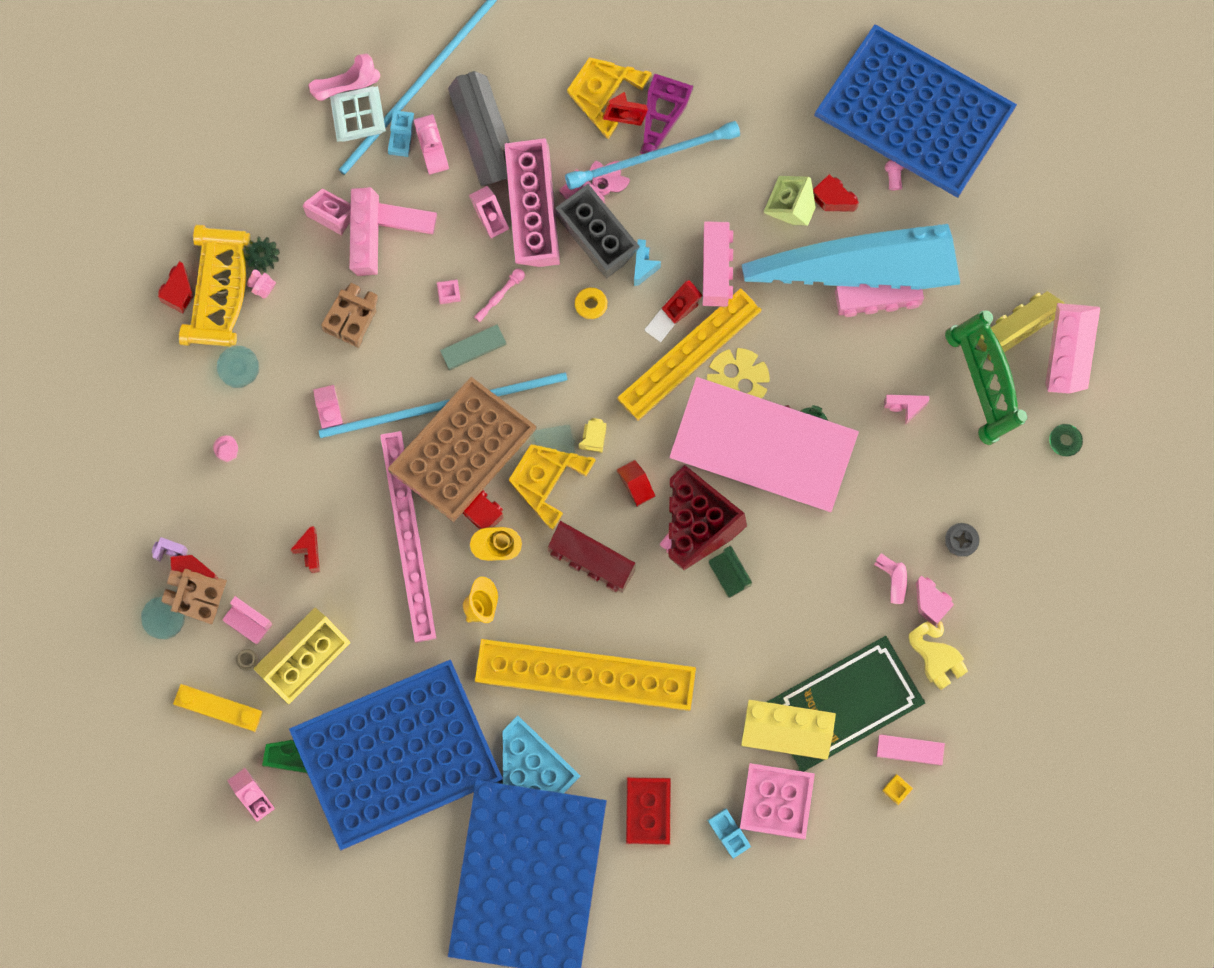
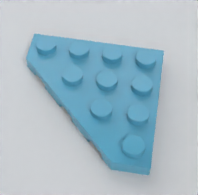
[503,716,581,793]

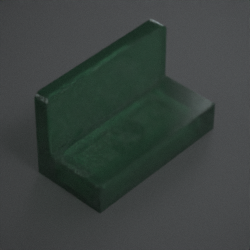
[708,545,752,598]

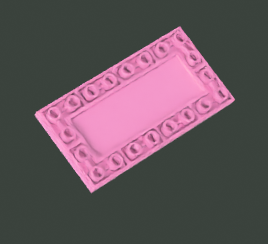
[669,377,859,512]

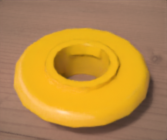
[574,287,608,319]

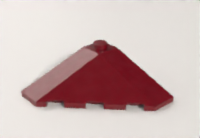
[668,465,747,570]

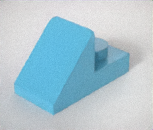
[634,239,661,286]

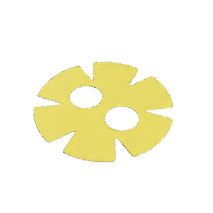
[707,348,770,398]

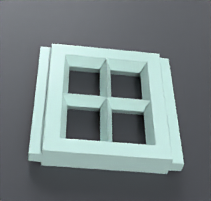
[330,86,386,142]

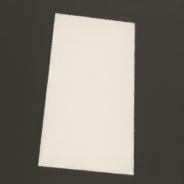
[645,298,675,342]

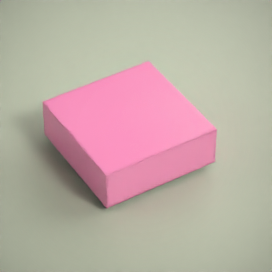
[437,280,461,304]

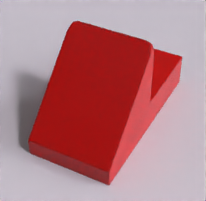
[602,92,648,126]
[661,280,703,324]
[291,526,320,573]

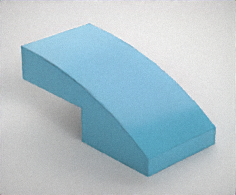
[388,110,414,157]
[707,808,751,859]

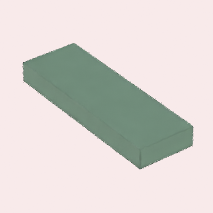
[440,324,507,370]

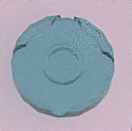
[217,346,259,388]
[141,597,185,640]

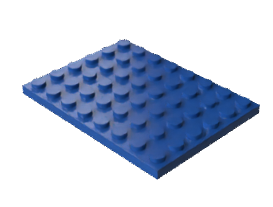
[814,24,1017,198]
[289,659,503,851]
[448,780,607,968]

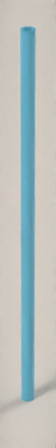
[339,0,497,175]
[318,372,568,438]

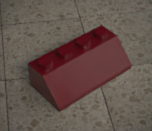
[548,520,636,593]

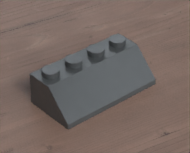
[555,184,640,279]

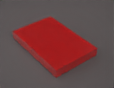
[626,777,671,845]

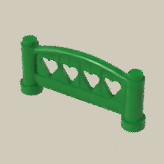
[945,310,1027,445]

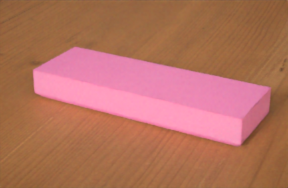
[378,203,437,234]
[876,735,945,766]

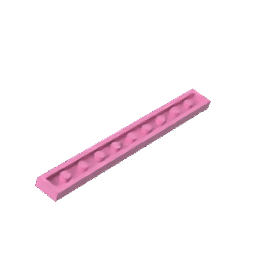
[380,431,437,643]

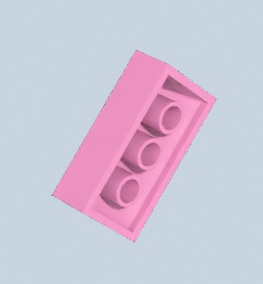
[1045,303,1100,394]

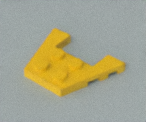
[567,57,652,139]
[509,444,596,530]

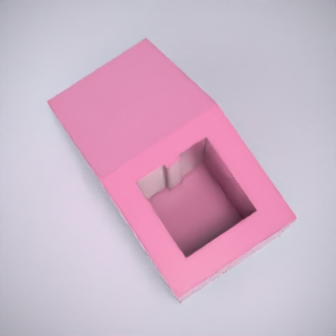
[916,576,954,627]
[227,768,275,822]

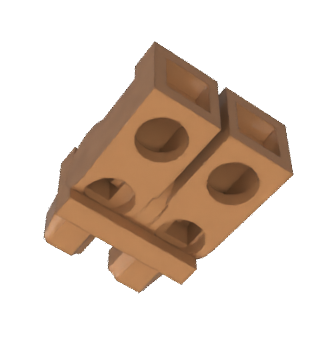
[321,283,378,348]
[161,569,227,624]

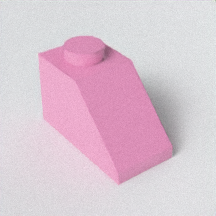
[469,186,509,238]

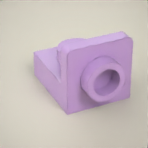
[152,537,188,562]

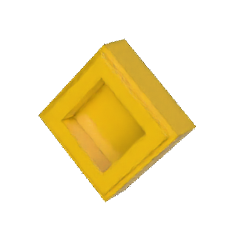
[882,774,913,805]

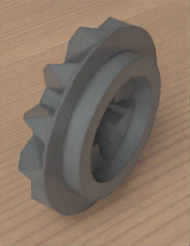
[945,523,980,557]

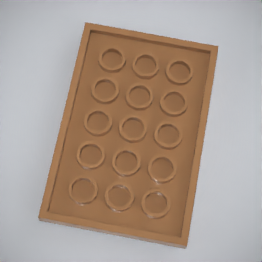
[388,377,537,522]

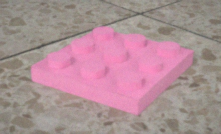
[740,763,815,840]

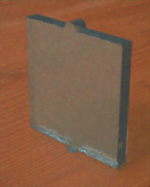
[534,425,575,454]

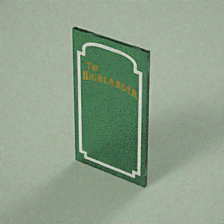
[767,636,926,772]

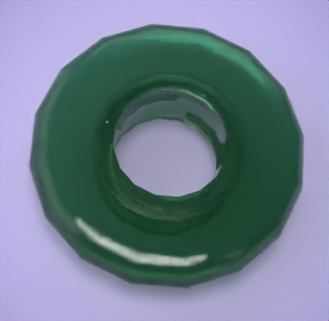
[1049,424,1083,457]

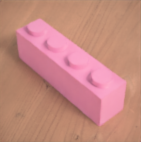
[349,187,379,276]
[702,222,733,307]
[835,284,924,317]

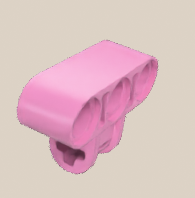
[413,114,449,175]

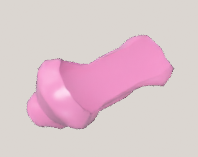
[308,54,380,101]

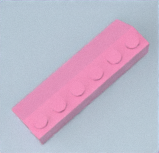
[505,138,560,267]

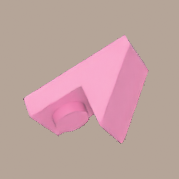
[313,385,343,429]
[884,395,929,425]

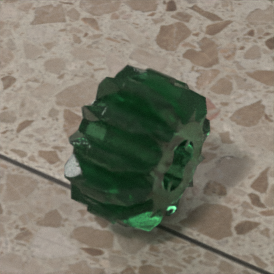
[244,236,280,272]

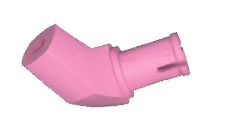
[885,160,904,191]
[874,553,907,604]

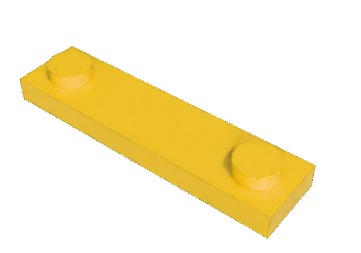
[173,684,263,732]

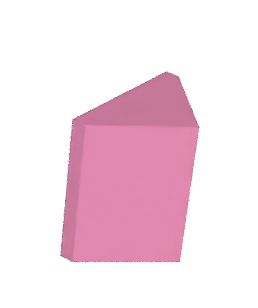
[303,189,351,235]

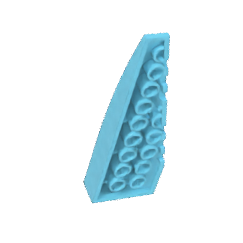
[742,224,960,290]

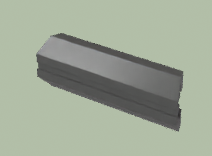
[448,71,510,186]

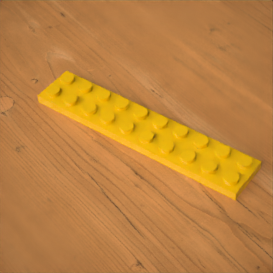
[475,639,696,711]

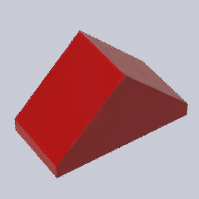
[616,460,656,507]

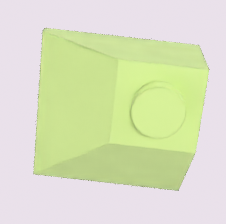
[764,176,816,226]

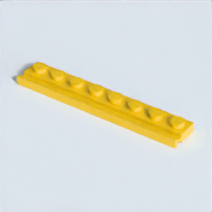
[617,288,762,421]

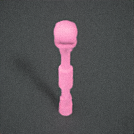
[474,269,525,322]

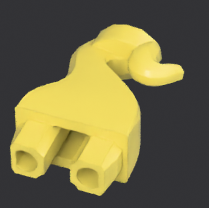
[909,621,968,690]

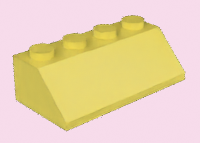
[977,291,1065,362]
[253,608,350,704]
[741,700,836,760]

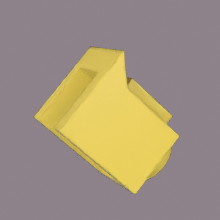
[579,418,606,453]

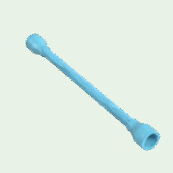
[565,121,740,190]

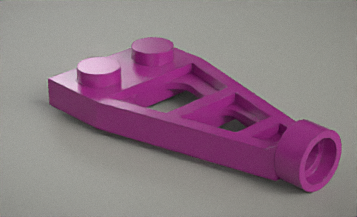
[640,73,693,154]

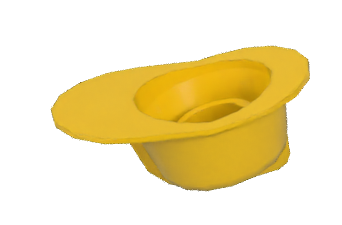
[470,527,522,561]
[463,577,498,623]

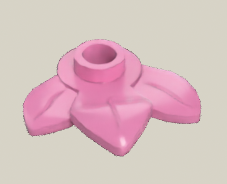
[590,161,630,196]

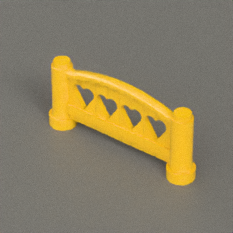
[179,225,250,347]

